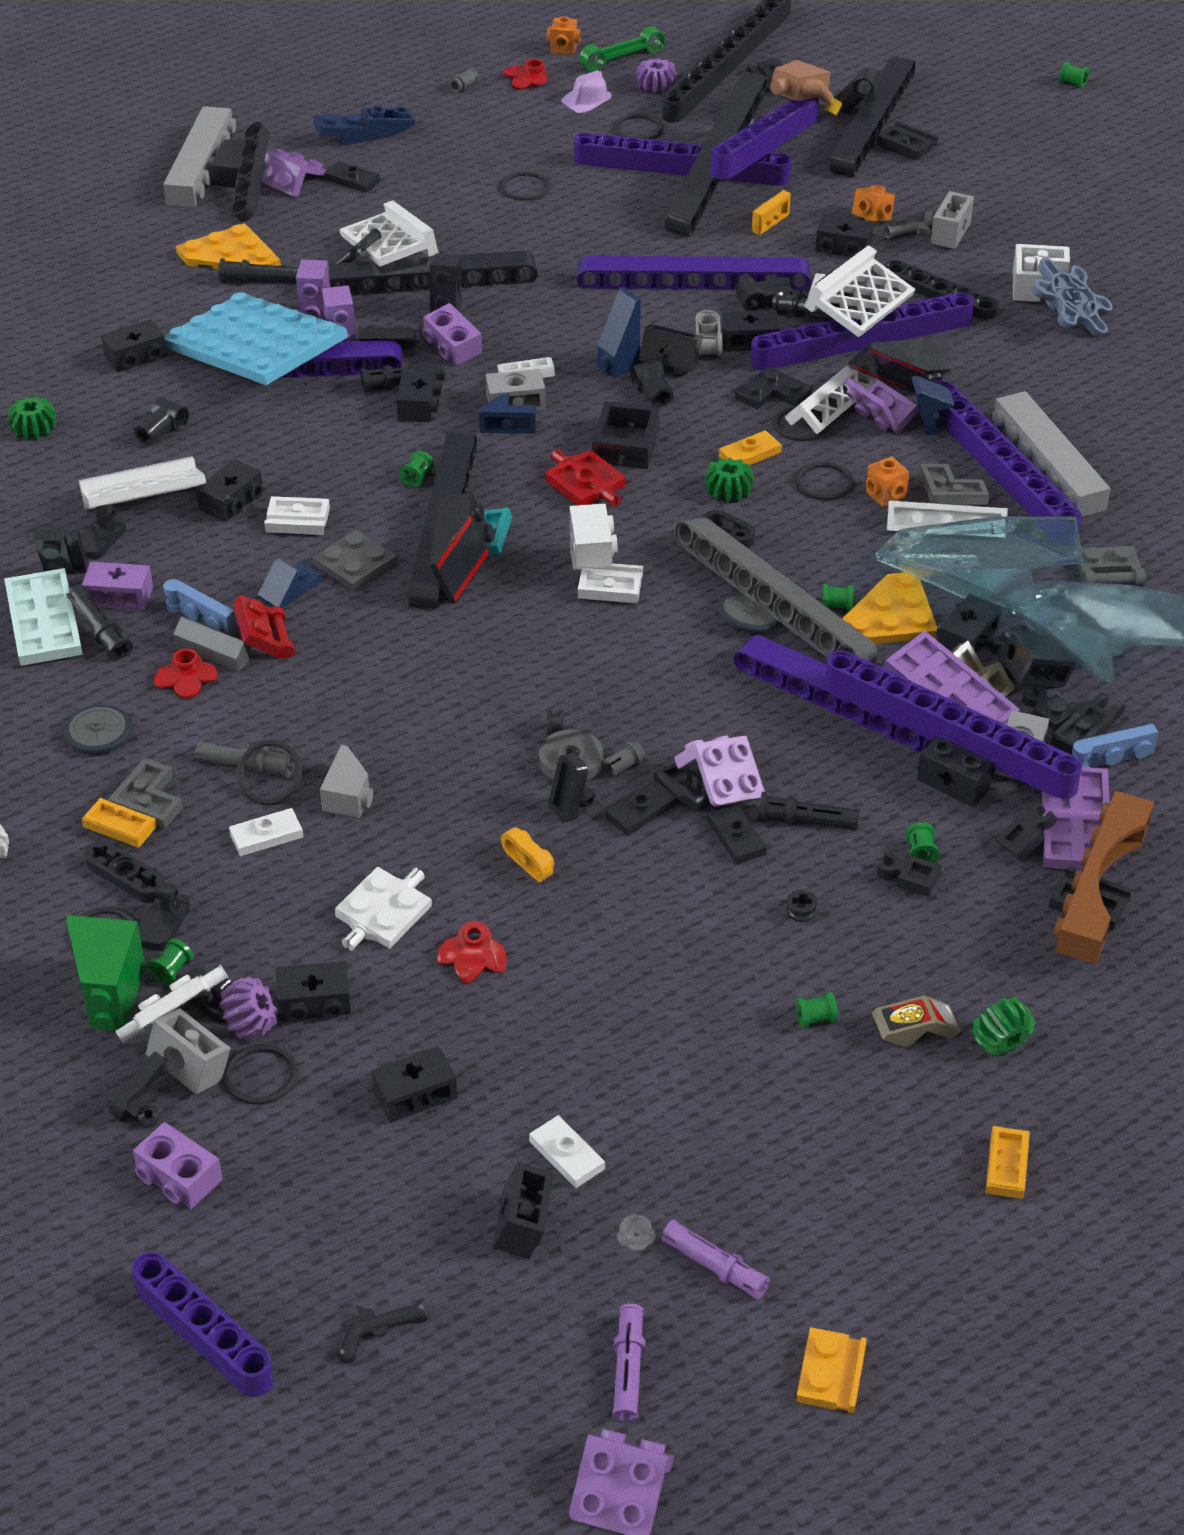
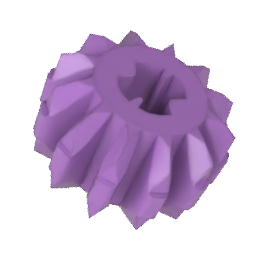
[636,58,677,94]
[219,977,278,1040]

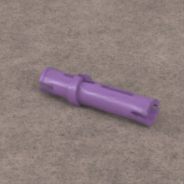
[661,1220,770,1300]
[612,1303,646,1422]

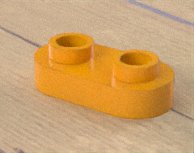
[501,827,554,882]

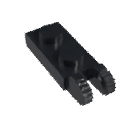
[1051,692,1126,754]

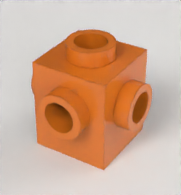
[547,17,581,55]
[852,185,895,224]
[866,456,909,507]

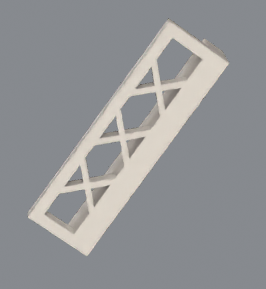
[785,365,879,434]
[887,501,1008,538]

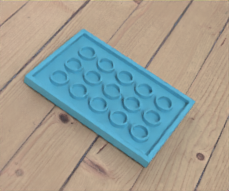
[164,292,348,385]

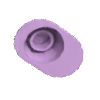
[561,70,612,113]

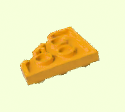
[176,223,281,270]
[842,571,938,644]

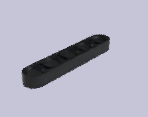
[231,121,270,222]
[884,260,998,319]

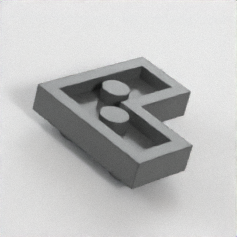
[919,464,990,506]
[108,758,183,829]

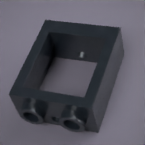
[592,401,660,469]

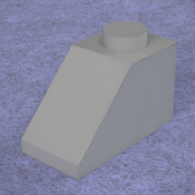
[320,745,373,818]

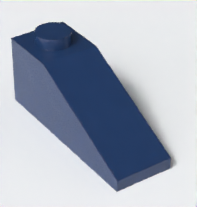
[596,287,641,378]

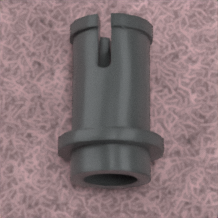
[449,68,479,92]
[602,742,645,778]

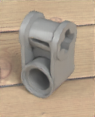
[695,310,722,358]

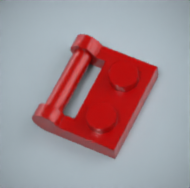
[233,595,295,659]

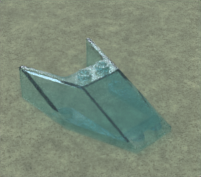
[875,517,1083,614]
[1001,580,1184,683]

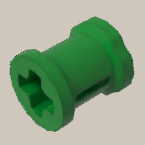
[1059,62,1090,89]
[399,450,434,487]
[822,583,854,612]
[906,822,939,863]
[147,938,194,984]
[795,992,838,1029]

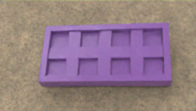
[883,631,1020,723]
[1041,767,1113,873]

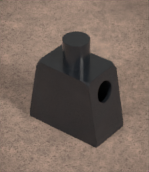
[1000,628,1077,688]

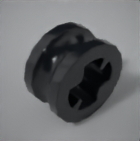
[547,709,564,736]
[786,890,817,922]

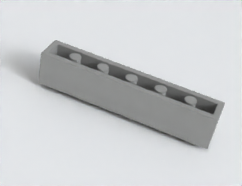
[163,106,236,207]
[992,391,1111,516]

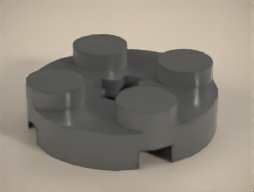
[539,729,603,781]

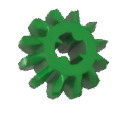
[7,396,56,440]
[705,457,754,503]
[972,997,1036,1057]

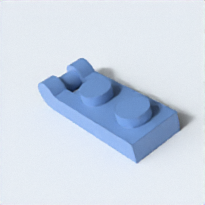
[163,579,237,637]
[1072,724,1159,768]

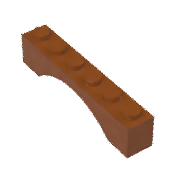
[1053,791,1154,965]

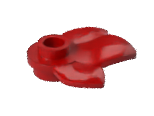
[502,59,548,90]
[154,648,217,699]
[438,921,507,984]

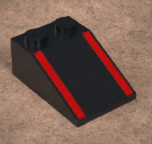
[848,337,952,390]
[429,492,495,604]

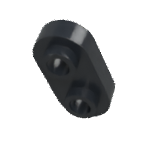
[703,510,755,548]

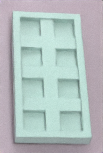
[4,568,83,666]

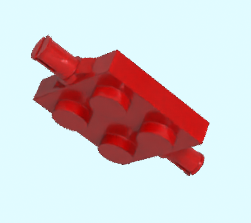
[545,449,626,507]

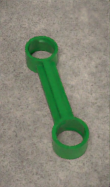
[579,26,666,72]

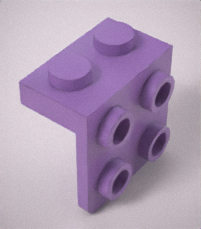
[261,149,327,196]
[844,377,920,434]
[569,1428,674,1535]

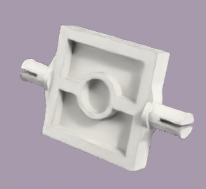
[335,867,432,951]
[115,965,229,1043]

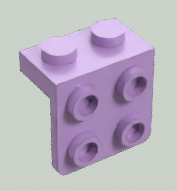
[674,736,765,807]

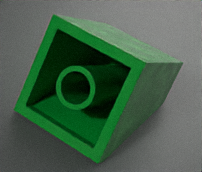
[66,915,146,1031]

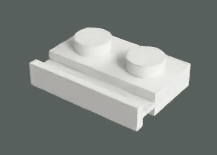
[264,496,330,535]
[578,563,643,603]

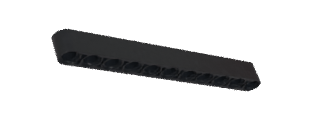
[662,0,791,123]

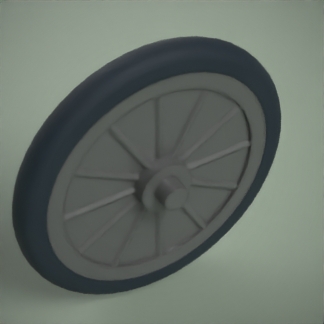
[718,593,780,633]
[64,704,132,754]

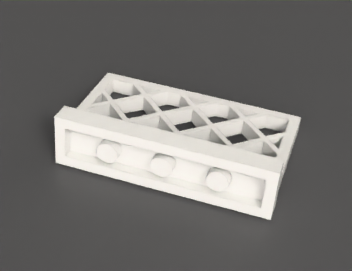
[340,200,438,266]
[804,245,915,337]
[78,457,206,510]

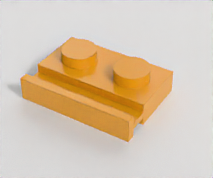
[796,1327,867,1414]

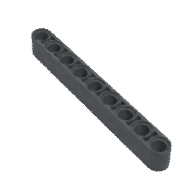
[674,517,878,664]

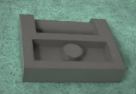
[1074,546,1146,589]

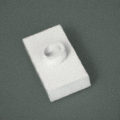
[497,357,555,378]
[229,808,303,856]
[529,1115,605,1188]

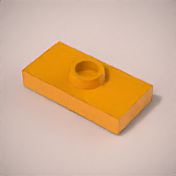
[752,190,791,235]
[719,430,782,465]
[82,798,157,848]
[985,1126,1030,1199]

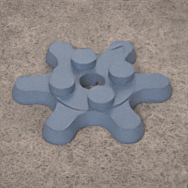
[1032,257,1113,337]

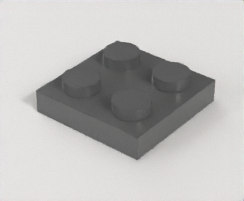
[312,530,397,591]

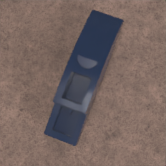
[313,106,415,145]

